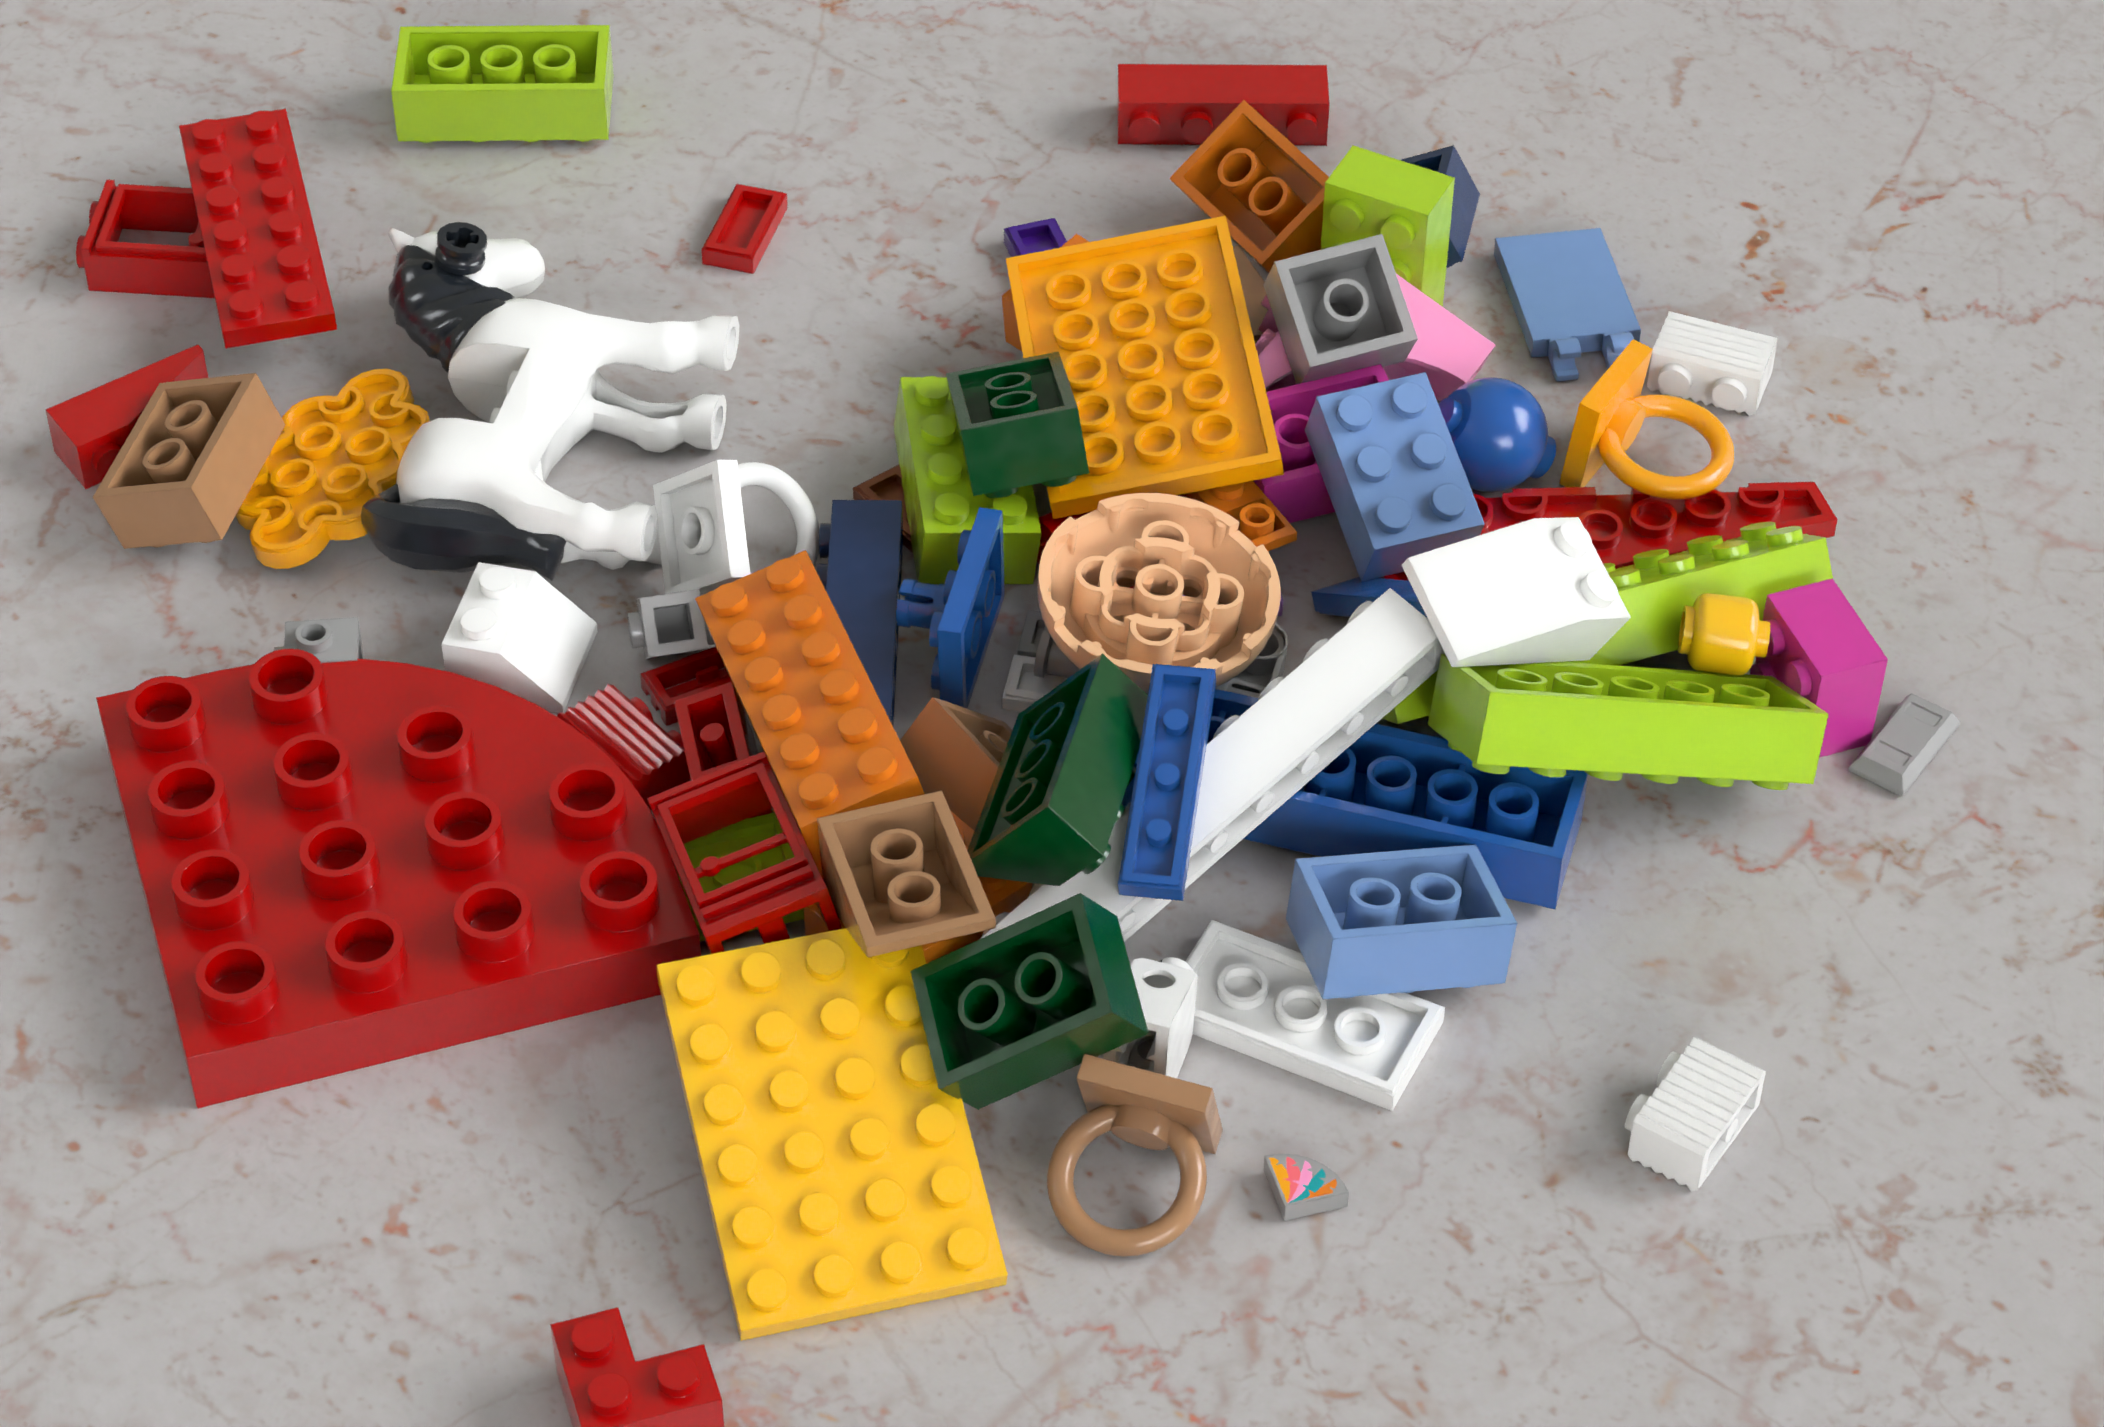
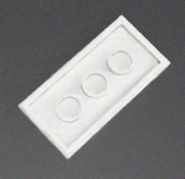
[1185,920,1445,1111]

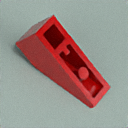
[45,344,208,489]

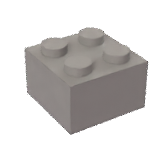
[1263,234,1418,384]

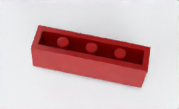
[1117,64,1330,146]

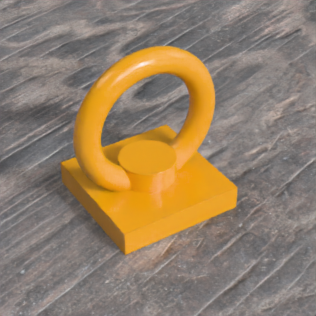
[1559,339,1734,499]

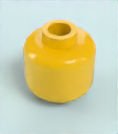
[1678,593,1770,676]

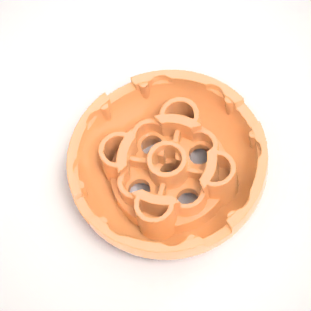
[1037,493,1281,695]

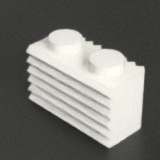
[1647,311,1778,416]
[1625,1037,1766,1191]

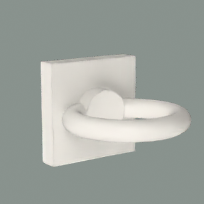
[653,460,819,594]

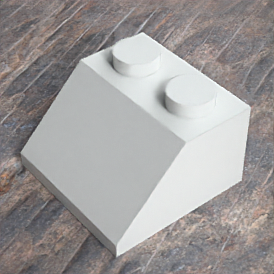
[442,562,598,713]

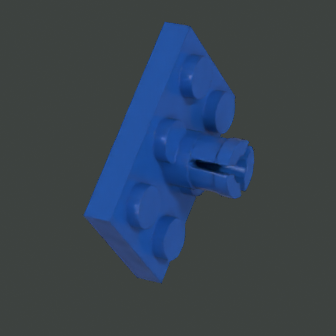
[896,507,1005,709]

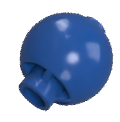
[1438,377,1556,492]

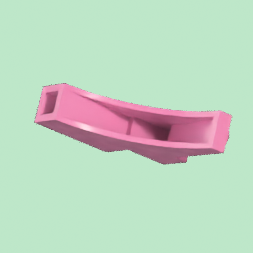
[1255,274,1496,401]

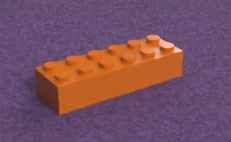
[695,550,924,878]

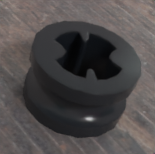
[435,222,487,275]

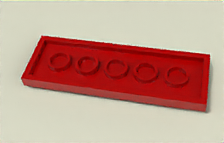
[179,109,337,349]

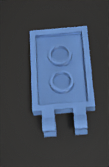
[1494,228,1641,381]

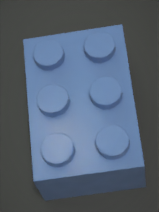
[1305,372,1485,582]
[1286,844,1517,999]

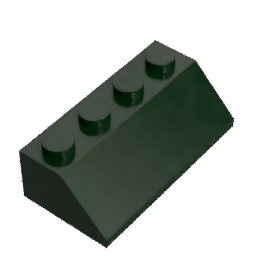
[967,653,1148,886]

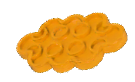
[236,369,430,569]

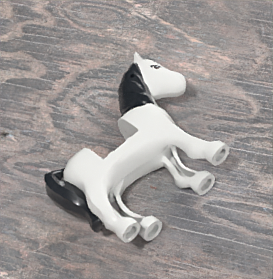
[361,228,739,581]

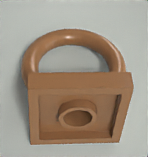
[1047,1054,1223,1257]

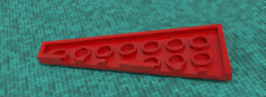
[1379,482,1838,581]

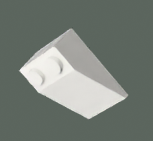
[1401,517,1631,667]

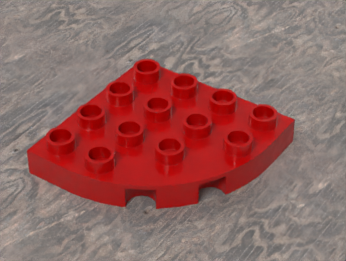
[96,649,701,1109]

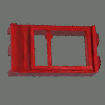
[76,180,215,298]
[647,751,842,954]

